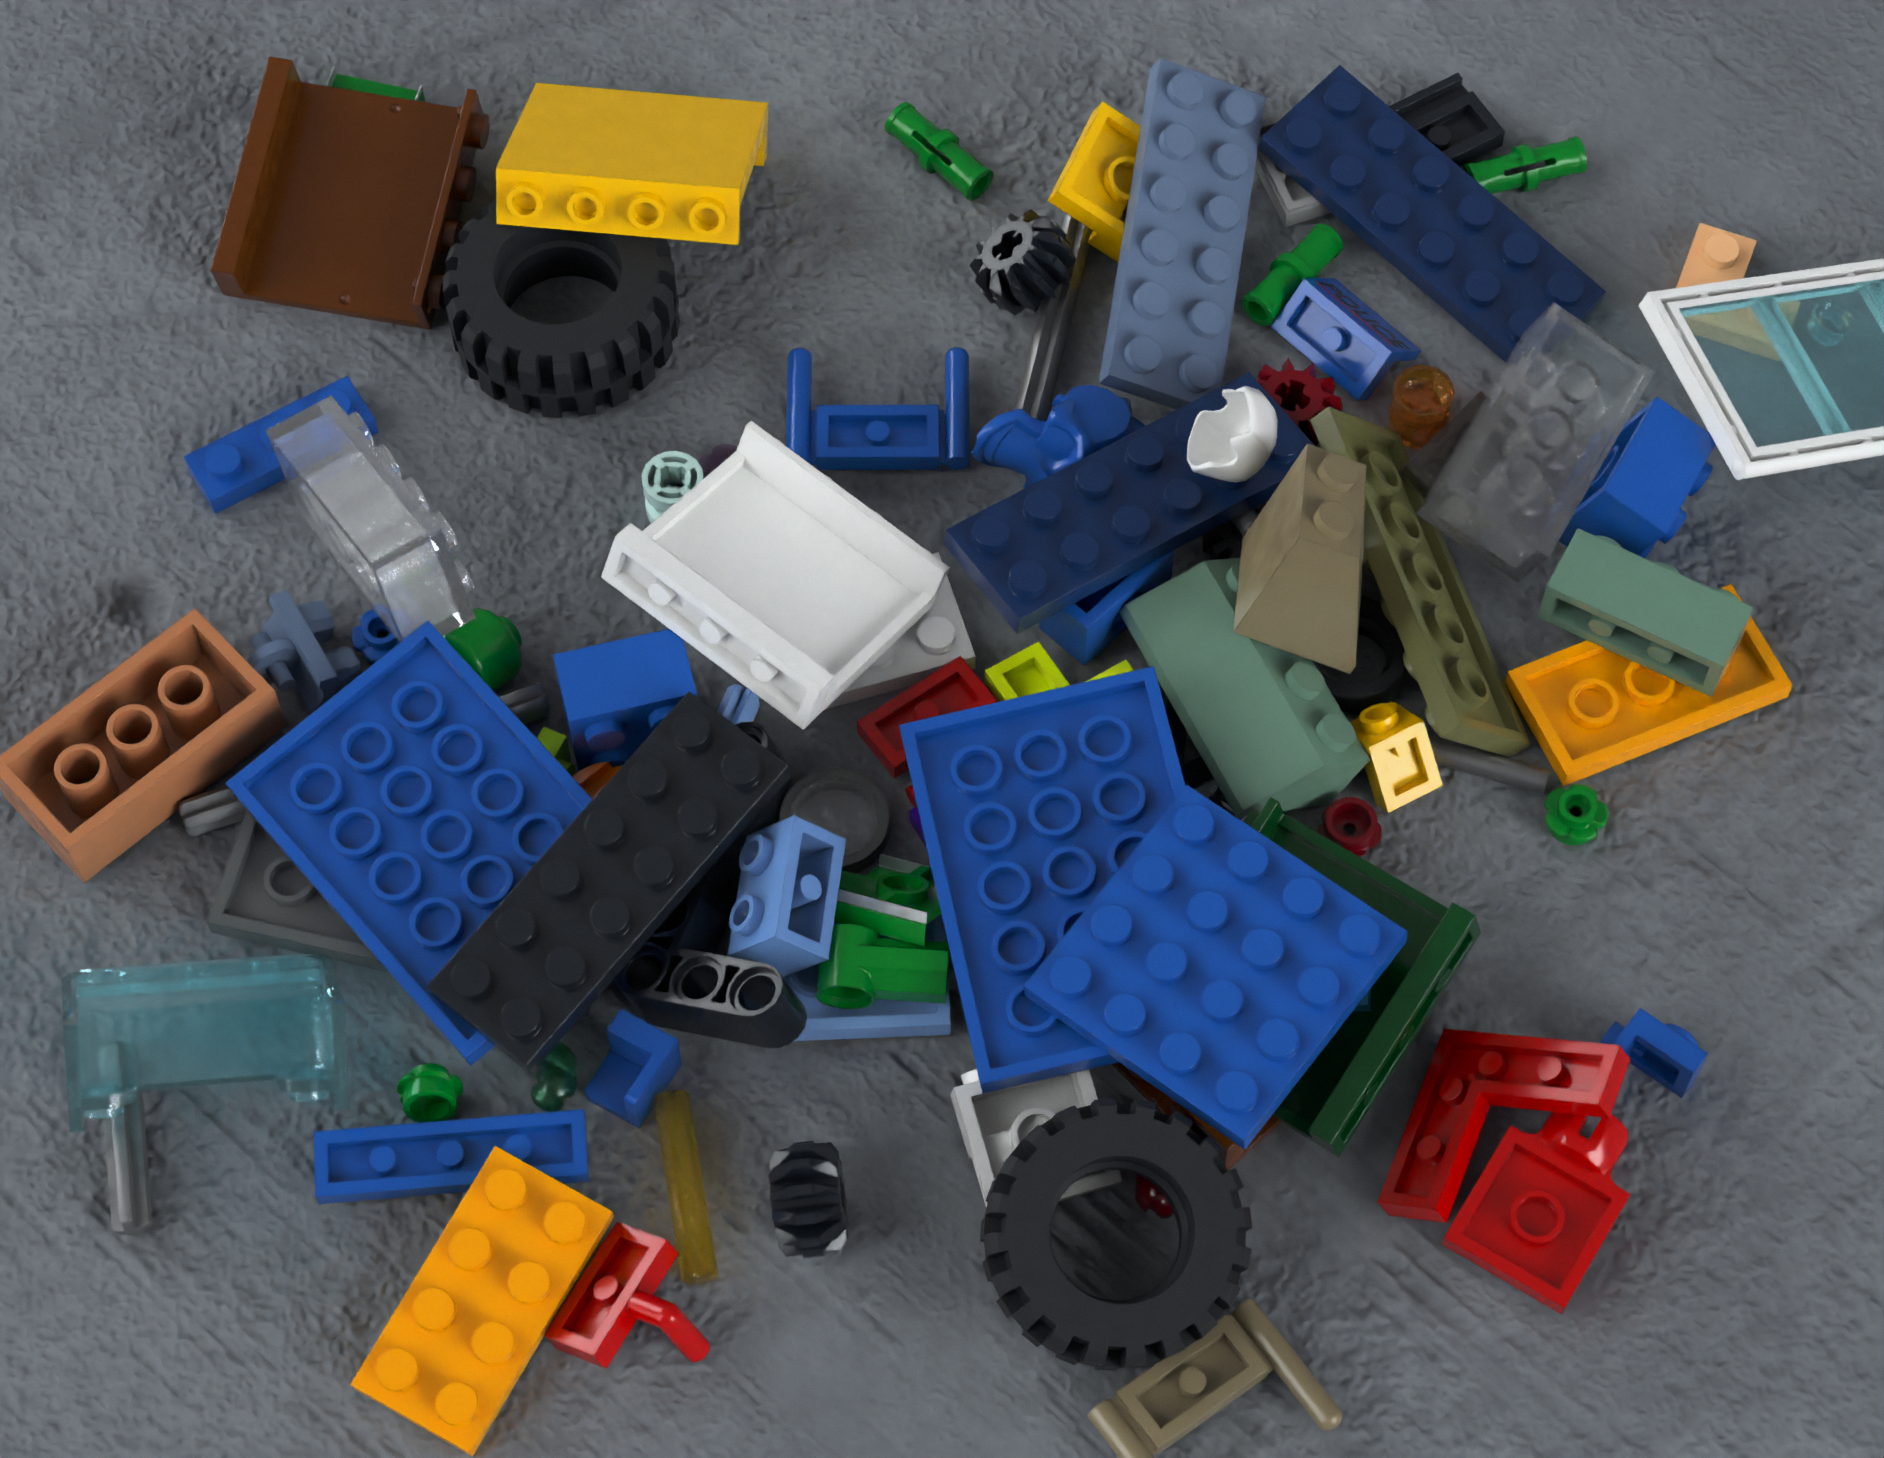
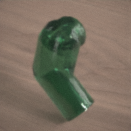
[530,1041,578,1112]

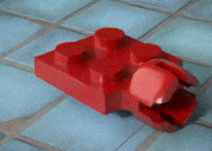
[1442,1112,1631,1315]

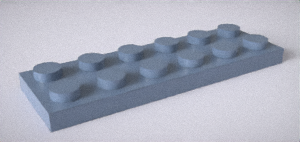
[1099,58,1266,410]

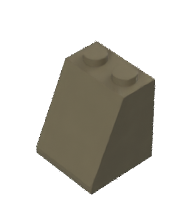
[1233,443,1366,674]

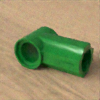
[815,924,949,1009]

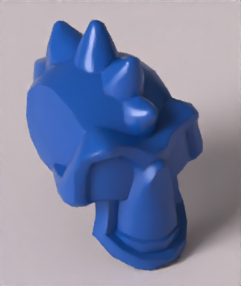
[970,385,1146,489]

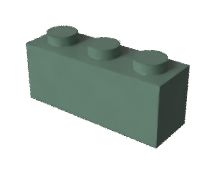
[1537,528,1754,697]

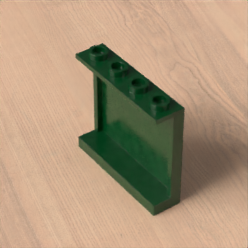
[1243,797,1481,1157]

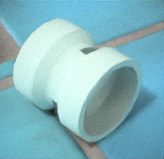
[642,451,703,523]

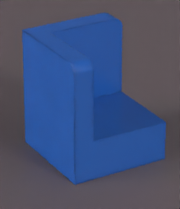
[585,1008,682,1129]

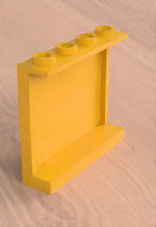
[496,83,768,245]

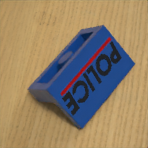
[1271,278,1421,401]

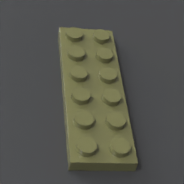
[1310,407,1531,757]

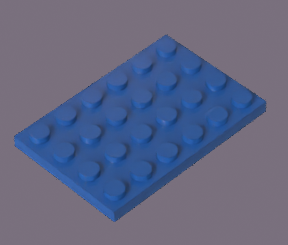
[226,621,593,1066]
[899,666,1186,1094]

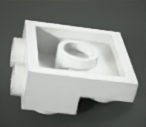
[950,1069,1122,1207]

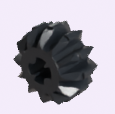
[970,209,1077,316]
[768,1141,849,1258]

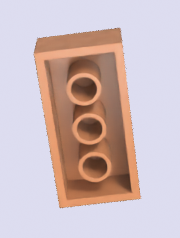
[0,608,287,883]

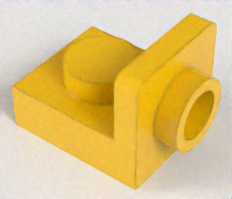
[1350,702,1443,813]

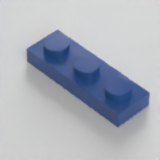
[183,376,378,514]

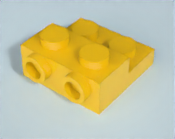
[1047,102,1141,262]

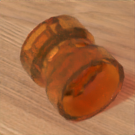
[1387,365,1455,449]

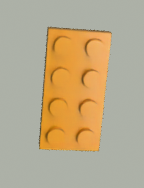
[1505,584,1793,787]
[350,1146,614,1457]

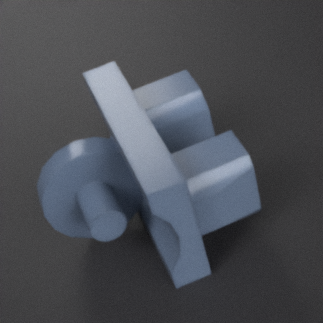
[247,590,361,716]

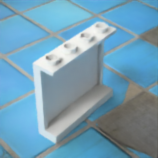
[601,421,950,730]

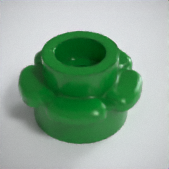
[1544,784,1608,845]
[397,1063,463,1123]

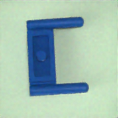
[786,347,970,470]

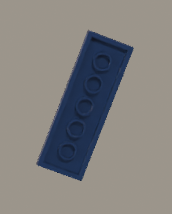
[1258,65,1606,378]
[944,372,1315,634]

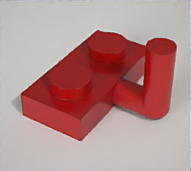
[544,1222,710,1369]

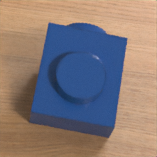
[1600,1008,1708,1098]

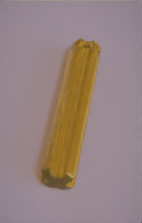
[654,1089,718,1285]

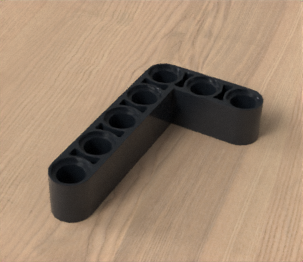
[614,722,807,1048]

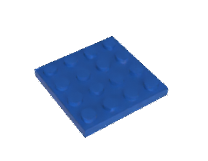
[1023,785,1408,1150]

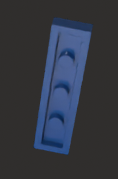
[314,1109,590,1204]

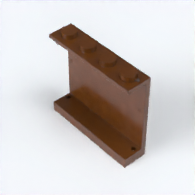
[210,56,490,330]

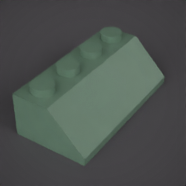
[1119,558,1370,818]

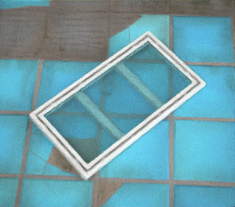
[1638,258,1884,480]

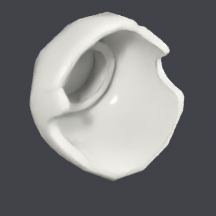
[1187,386,1278,483]

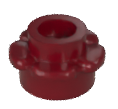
[1318,797,1382,857]

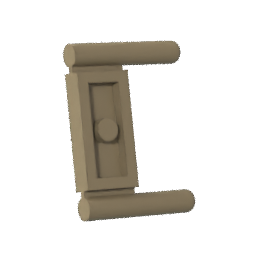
[1088,1298,1342,1458]

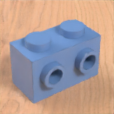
[727,815,846,977]

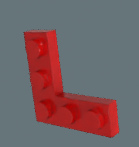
[1377,1028,1630,1223]

